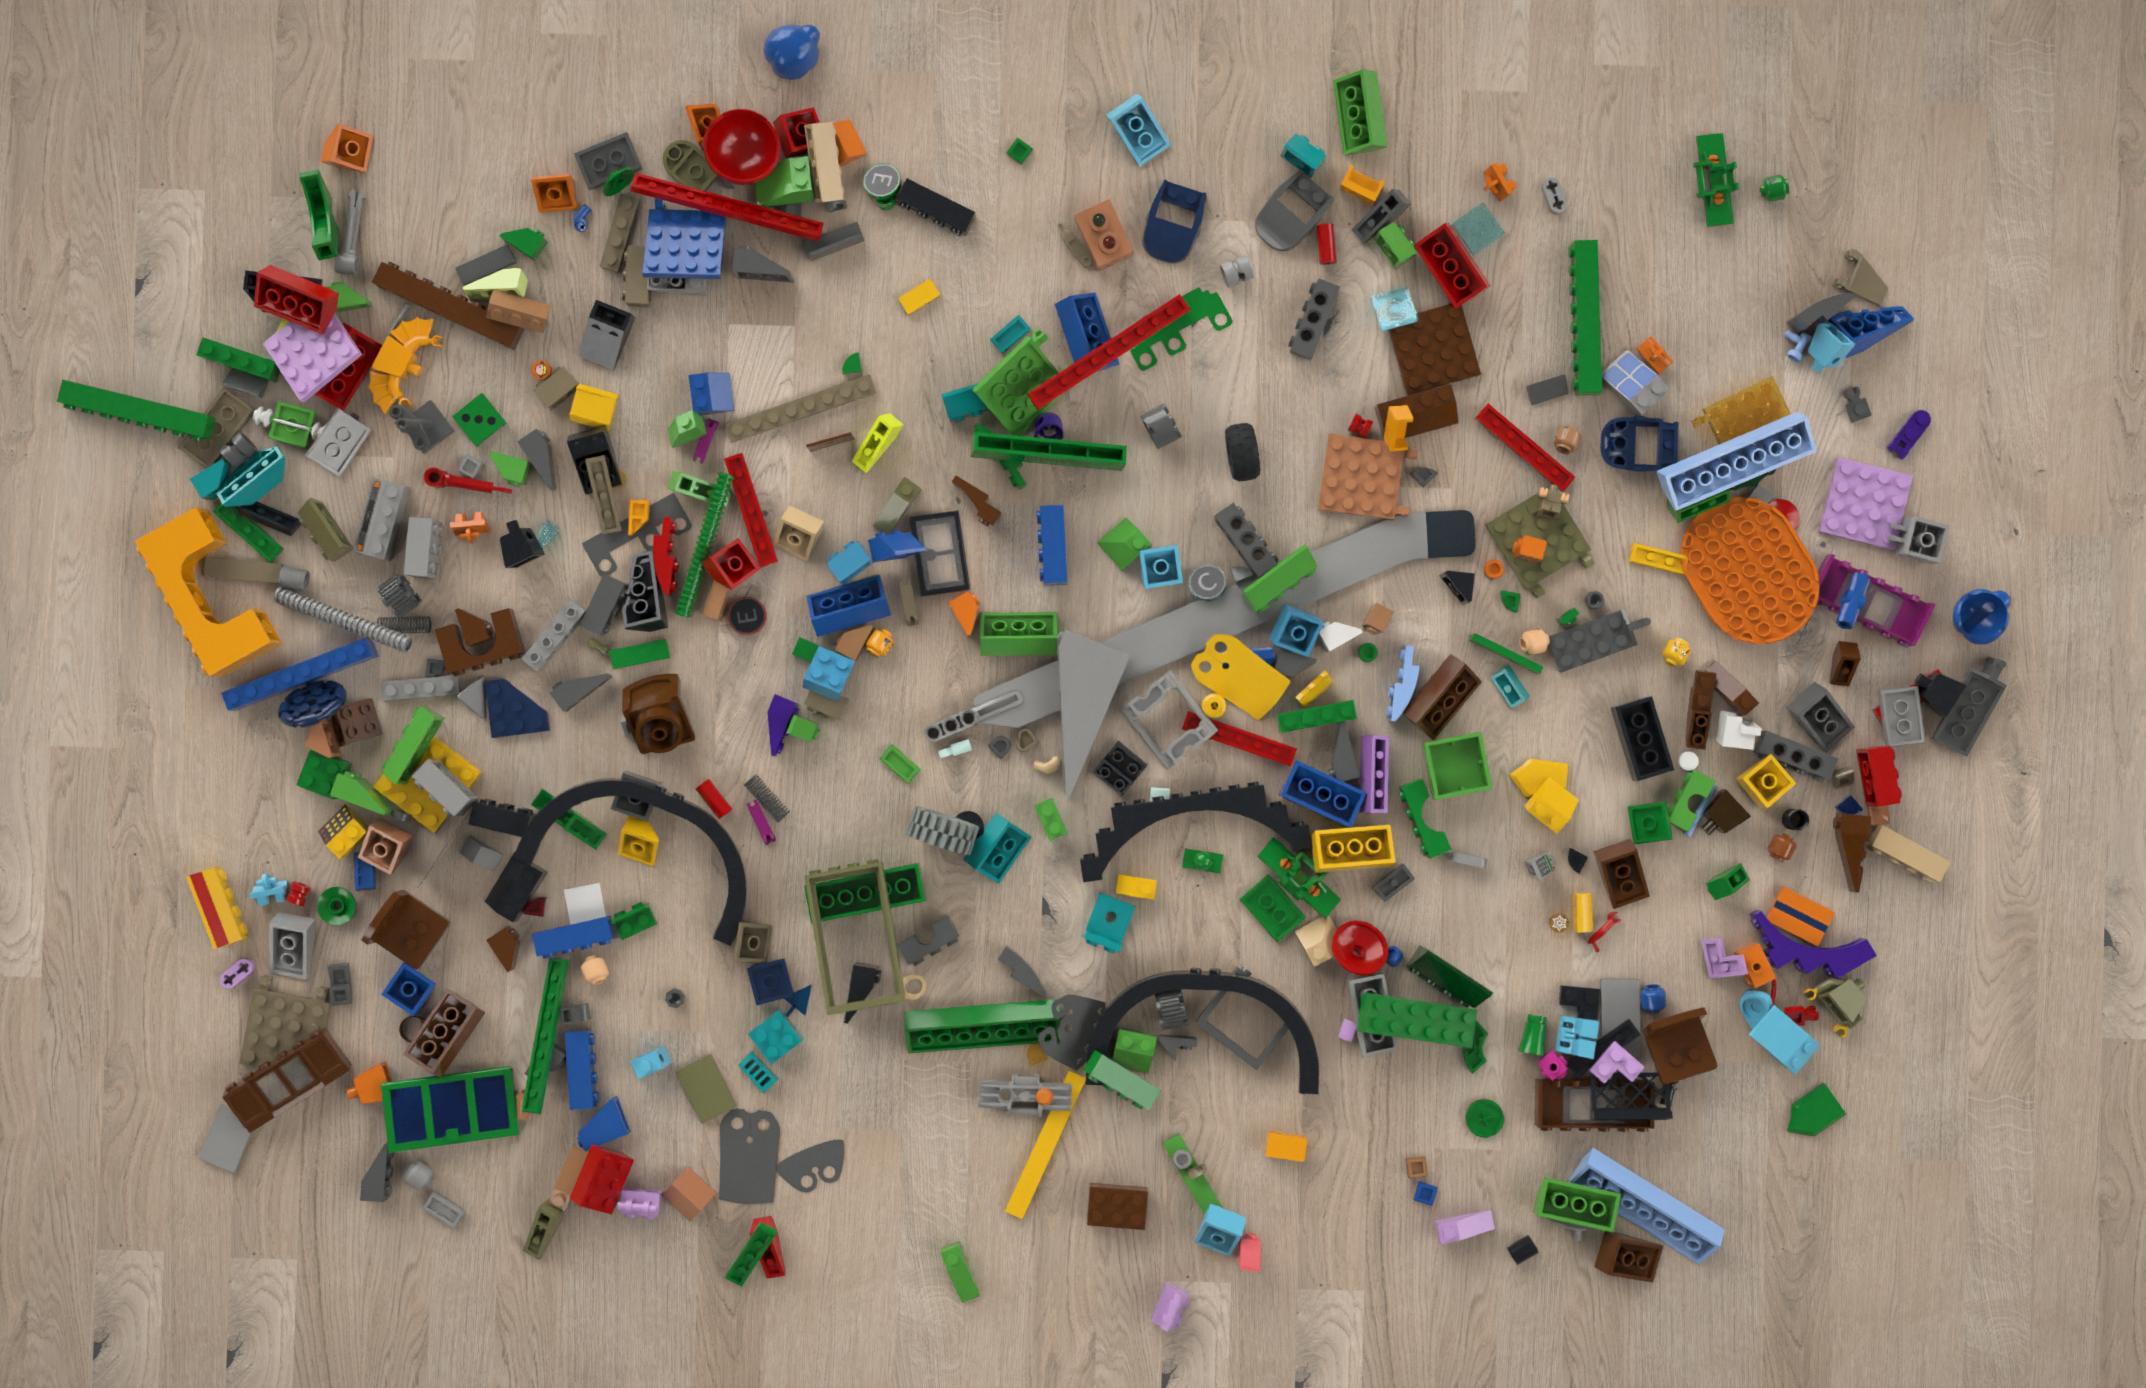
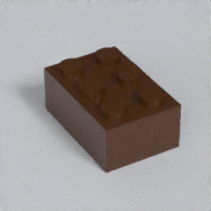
[1087,1183,1148,1230]

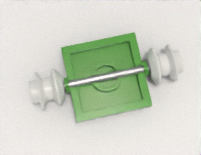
[253,401,326,448]

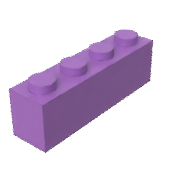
[1360,735,1389,813]

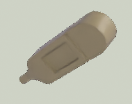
[1058,224,1093,268]

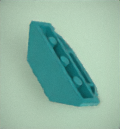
[216,446,286,507]

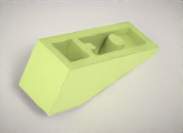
[463,268,528,301]

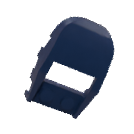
[1142,179,1207,264]
[1600,416,1679,472]

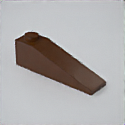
[1833,813,1871,893]

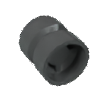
[219,432,258,468]

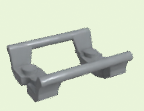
[1120,670,1218,770]

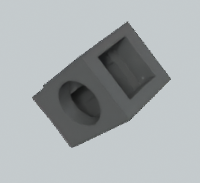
[560,1003,591,1025]

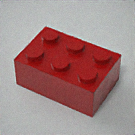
[1856,746,1902,807]
[570,1144,634,1215]

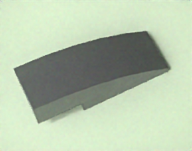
[998,945,1046,997]

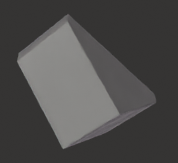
[460,836,503,872]

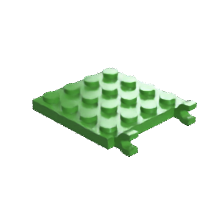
[972,328,1069,436]

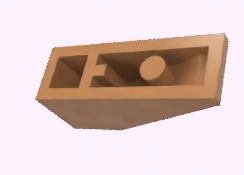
[548,1146,588,1211]

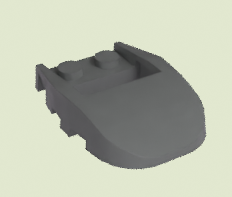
[1255,169,1334,251]

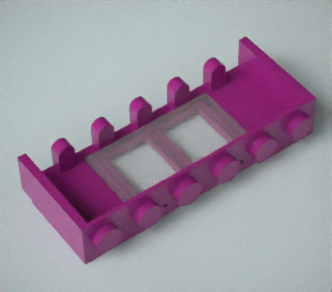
[1817,554,1936,648]

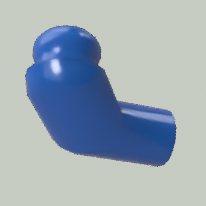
[573,204,592,232]

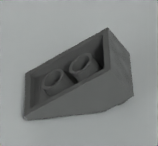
[732,246,795,283]
[1786,682,1855,753]

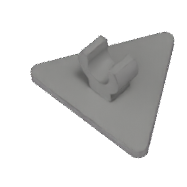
[457,676,486,718]

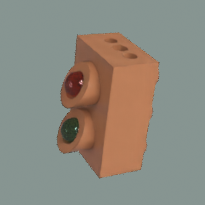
[1075,199,1133,271]

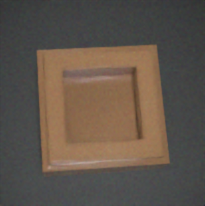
[1405,1156,1428,1179]

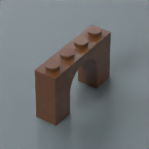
[435,608,525,677]

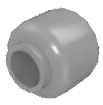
[403,1161,434,1190]

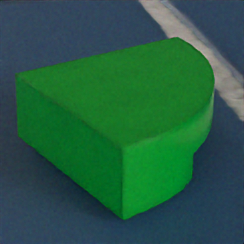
[842,352,862,375]
[1500,590,1520,613]

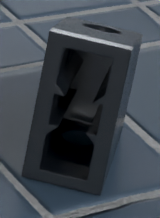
[500,520,545,568]
[1914,673,1967,717]

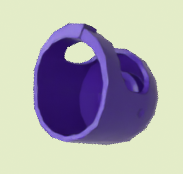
[1034,412,1064,440]

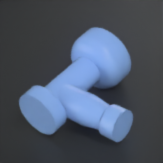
[1784,330,1812,363]

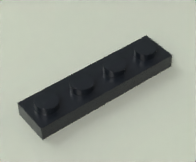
[1567,1019,1641,1078]

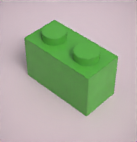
[1035,798,1067,841]

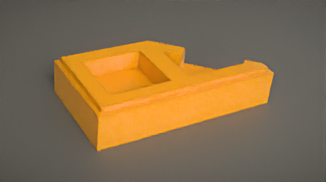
[628,500,650,536]

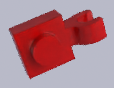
[1784,1006,1819,1026]

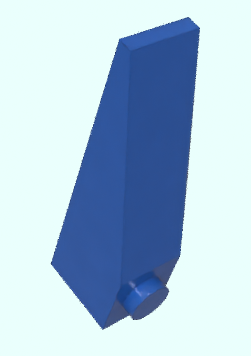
[1828,306,1914,358]

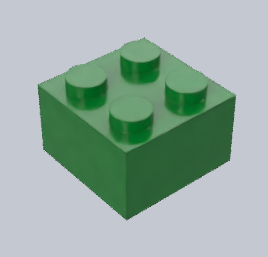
[296,749,353,799]

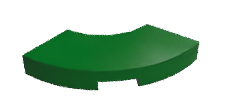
[1462,1020,1488,1074]

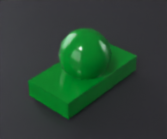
[1182,848,1223,874]

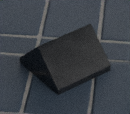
[1439,570,1475,605]

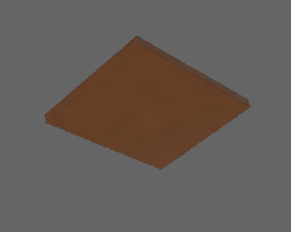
[806,432,855,452]

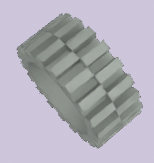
[906,806,979,855]

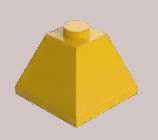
[617,816,659,867]

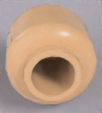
[1519,629,1550,655]
[581,955,609,986]

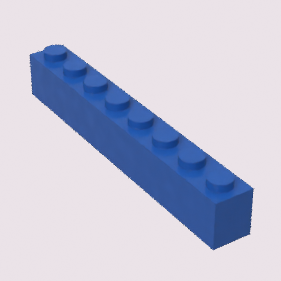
[221,638,379,711]

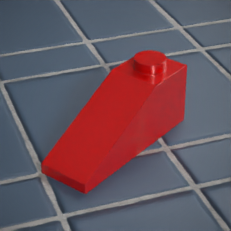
[749,1216,786,1279]

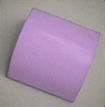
[1338,1018,1357,1042]

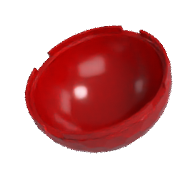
[703,109,781,185]

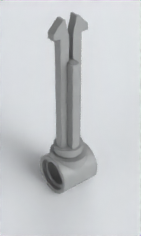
[335,190,366,275]

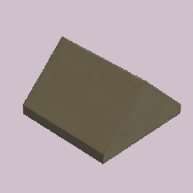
[733,921,772,963]

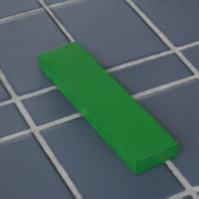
[213,503,284,563]
[1468,633,1544,674]
[725,1222,777,1286]

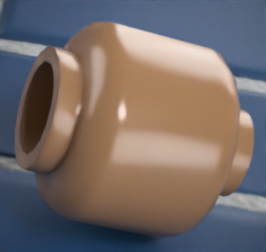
[1554,425,1582,455]

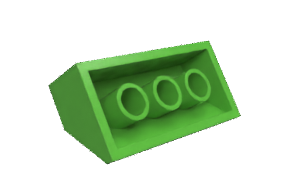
[1333,69,1387,155]
[1241,544,1317,614]
[980,612,1057,656]
[381,706,445,784]
[1533,1177,1621,1232]

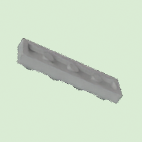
[381,676,461,701]

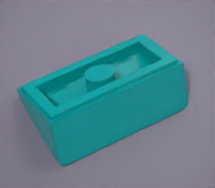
[1490,665,1530,709]

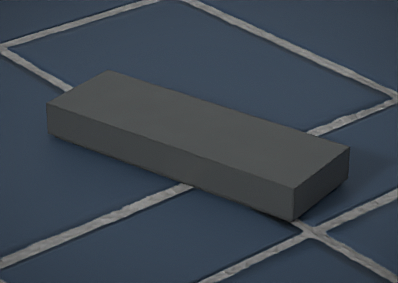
[455,244,517,286]

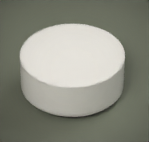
[1678,752,1699,771]

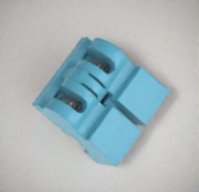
[1555,1015,1599,1059]

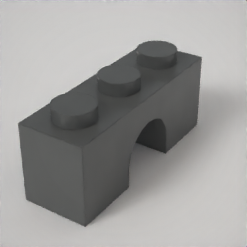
[897,915,960,966]

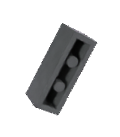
[579,574,628,636]

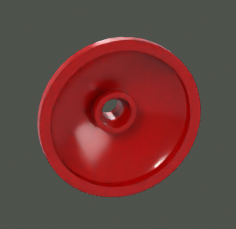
[1332,920,1388,975]

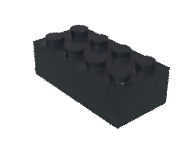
[1610,696,1675,781]

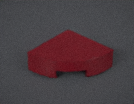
[524,897,547,917]

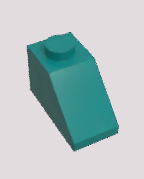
[190,459,231,501]

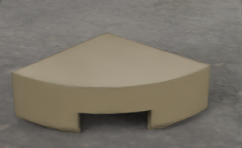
[1187,1163,1207,1180]

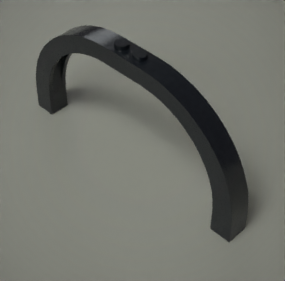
[513,778,746,946]
[1086,968,1319,1094]

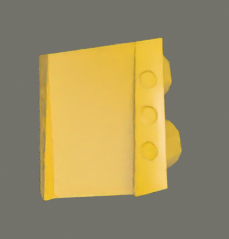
[569,383,618,431]

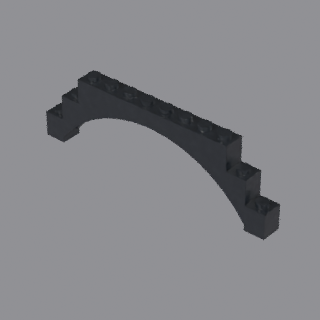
[1080,781,1312,883]

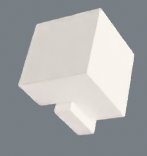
[1716,710,1762,750]

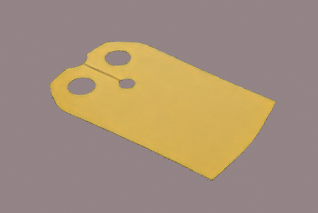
[1191,634,1291,721]

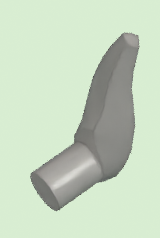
[1550,1219,1587,1241]

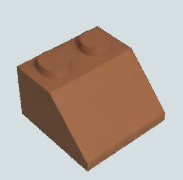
[358,819,414,875]

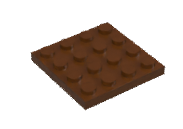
[1388,304,1481,396]

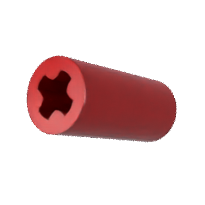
[1316,223,1337,265]
[695,779,733,820]

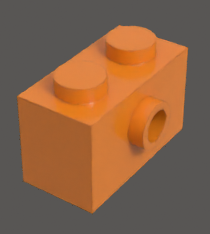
[1734,942,1776,988]

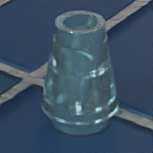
[537,520,560,549]

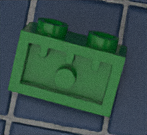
[611,902,658,940]

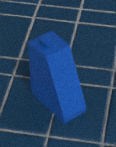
[577,1096,631,1151]

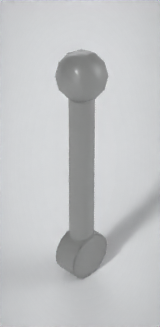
[386,303,411,337]

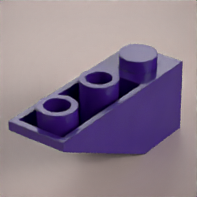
[767,694,799,756]

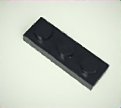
[238,501,301,536]

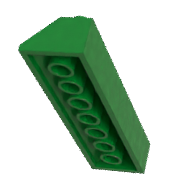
[904,999,1060,1054]

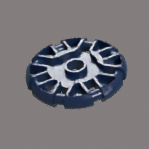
[278,680,347,728]

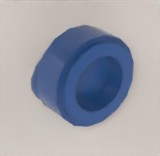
[1386,946,1403,967]

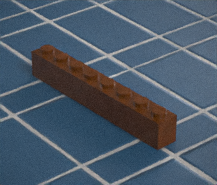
[372,262,524,350]

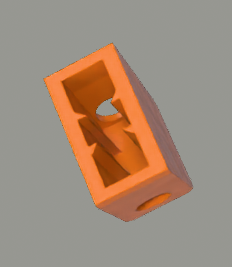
[347,1062,398,1104]

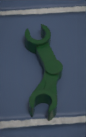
[1730,469,1776,491]

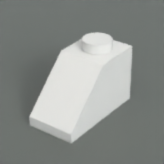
[1318,621,1363,652]

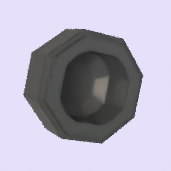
[1584,591,1605,610]
[665,988,685,1008]

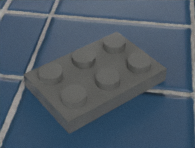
[574,132,642,190]

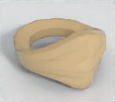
[903,974,927,1000]

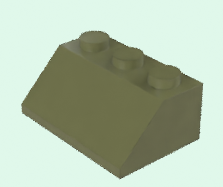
[298,498,353,562]

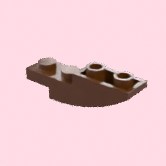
[1686,670,1717,750]

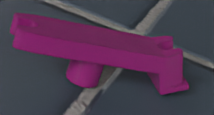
[693,418,719,464]
[747,799,776,845]

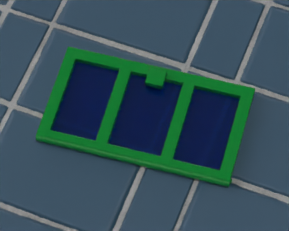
[381,1066,519,1153]

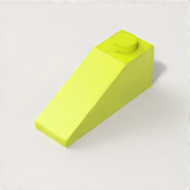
[852,413,904,473]

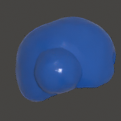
[763,25,820,80]
[1952,589,2011,645]

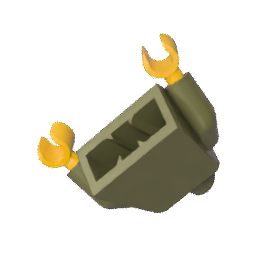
[1803,978,1867,1038]

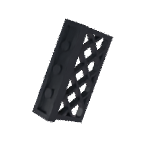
[1590,1072,1673,1121]

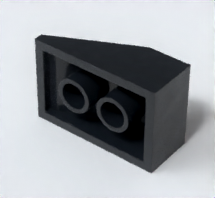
[844,962,882,1024]

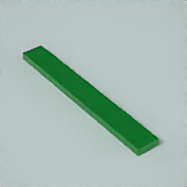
[521,958,569,1114]

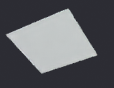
[564,883,606,925]

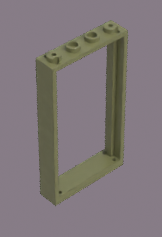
[805,859,906,1015]

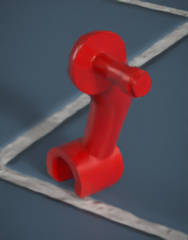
[1587,912,1621,953]

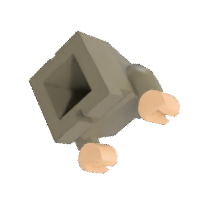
[1537,485,1570,520]

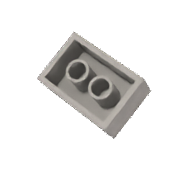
[404,517,444,579]
[412,759,479,816]

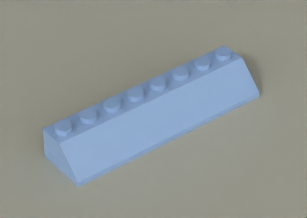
[1657,412,1817,511]
[1568,1148,1725,1264]

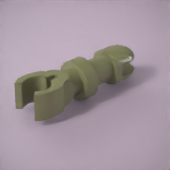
[588,638,612,658]

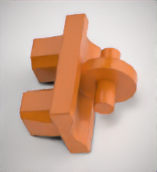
[1483,163,1517,201]
[1636,336,1673,375]
[450,512,489,544]

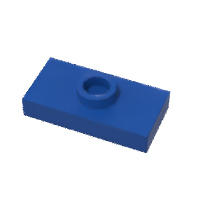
[353,852,376,891]

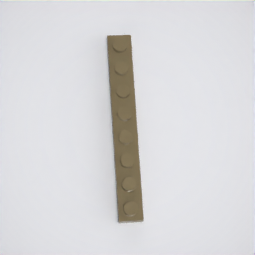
[725,374,876,443]

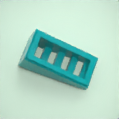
[738,1051,779,1093]

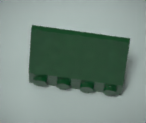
[1407,945,1493,1008]

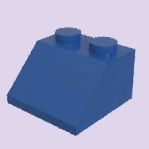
[688,372,735,416]
[868,530,926,563]
[381,962,436,1016]

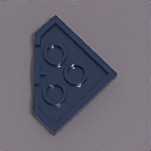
[485,679,550,738]

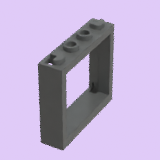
[1195,967,1288,1070]

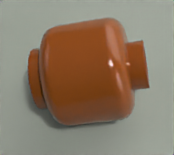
[1767,833,1797,862]

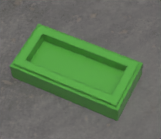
[879,744,921,784]

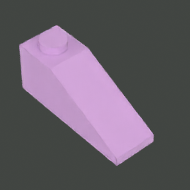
[1434,1209,1495,1244]

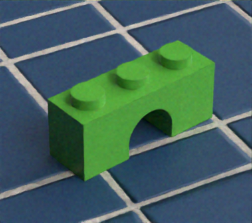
[1668,770,1716,832]

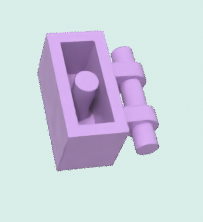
[617,1187,663,1220]
[1151,1282,1190,1331]

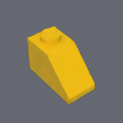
[1116,874,1157,900]

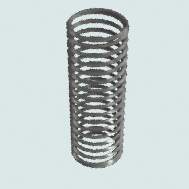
[377,616,431,634]
[744,774,790,822]

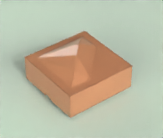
[1867,805,1890,825]

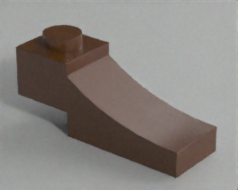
[952,475,1001,527]

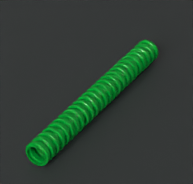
[675,472,734,618]

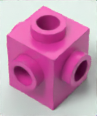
[1537,1049,1569,1081]

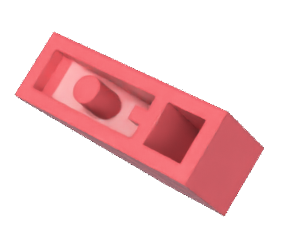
[1236,1233,1260,1272]

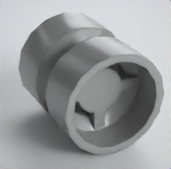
[1220,255,1254,288]

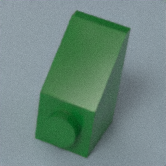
[499,228,548,261]
[1706,863,1750,900]

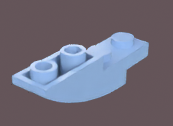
[1386,645,1420,722]

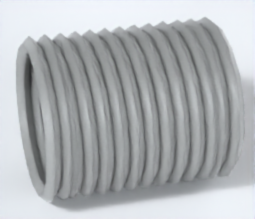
[279,565,310,591]

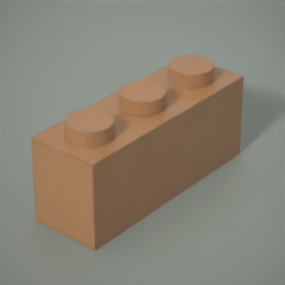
[486,289,551,333]

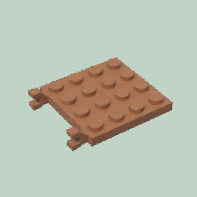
[1318,434,1418,520]

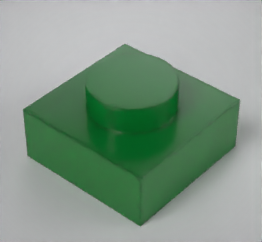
[1556,608,1579,626]

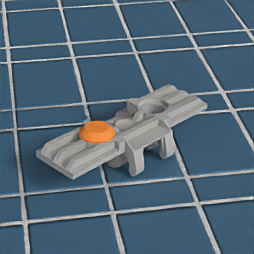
[978,1073,1072,1117]

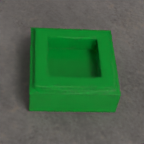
[1006,137,1033,165]

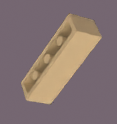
[804,122,844,203]
[1866,825,1951,884]

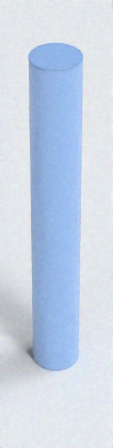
[1684,784,1718,837]

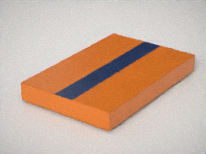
[1766,886,1835,947]

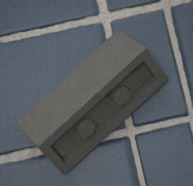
[804,222,865,261]

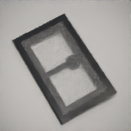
[909,510,970,597]

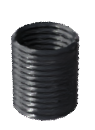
[1782,809,1809,830]
[1507,1235,1539,1265]

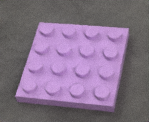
[263,314,362,402]
[1818,457,1913,550]

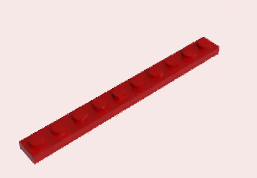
[631,173,824,242]
[1027,294,1190,411]

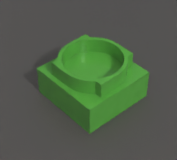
[1421,732,1493,800]

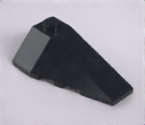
[622,550,668,632]

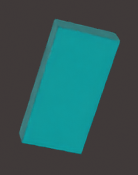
[990,315,1031,355]

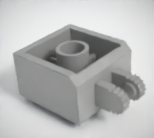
[1887,516,1950,564]

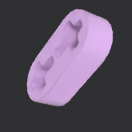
[220,958,255,989]

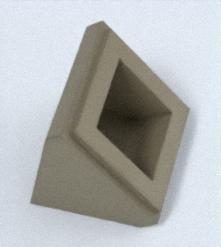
[1831,767,1854,789]

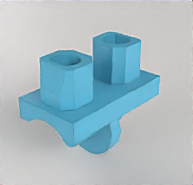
[249,873,289,906]

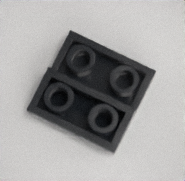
[1092,741,1148,796]

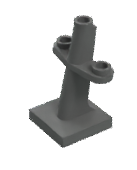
[389,400,455,454]

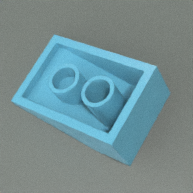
[1105,94,1171,167]
[1749,1005,1820,1075]

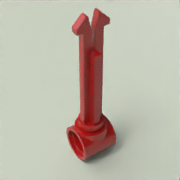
[424,467,512,494]

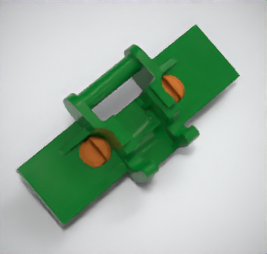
[1693,133,1740,227]
[1257,837,1341,919]

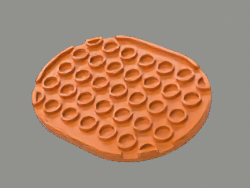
[1680,497,1819,644]

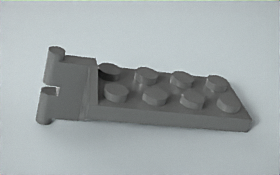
[1549,609,1651,673]
[1931,657,2007,757]

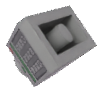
[1524,851,1556,880]

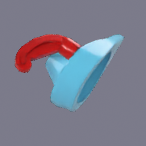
[1739,979,1777,1030]

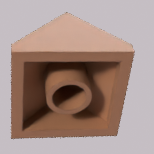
[304,720,343,758]
[662,1167,717,1221]

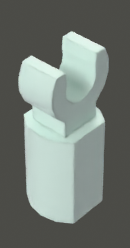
[938,739,972,758]

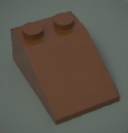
[1594,839,1650,909]
[1594,1231,1663,1283]

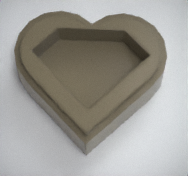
[1016,727,1039,752]

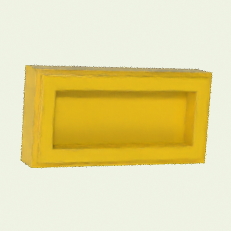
[898,279,941,316]

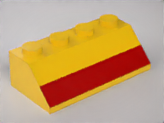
[186,867,248,949]

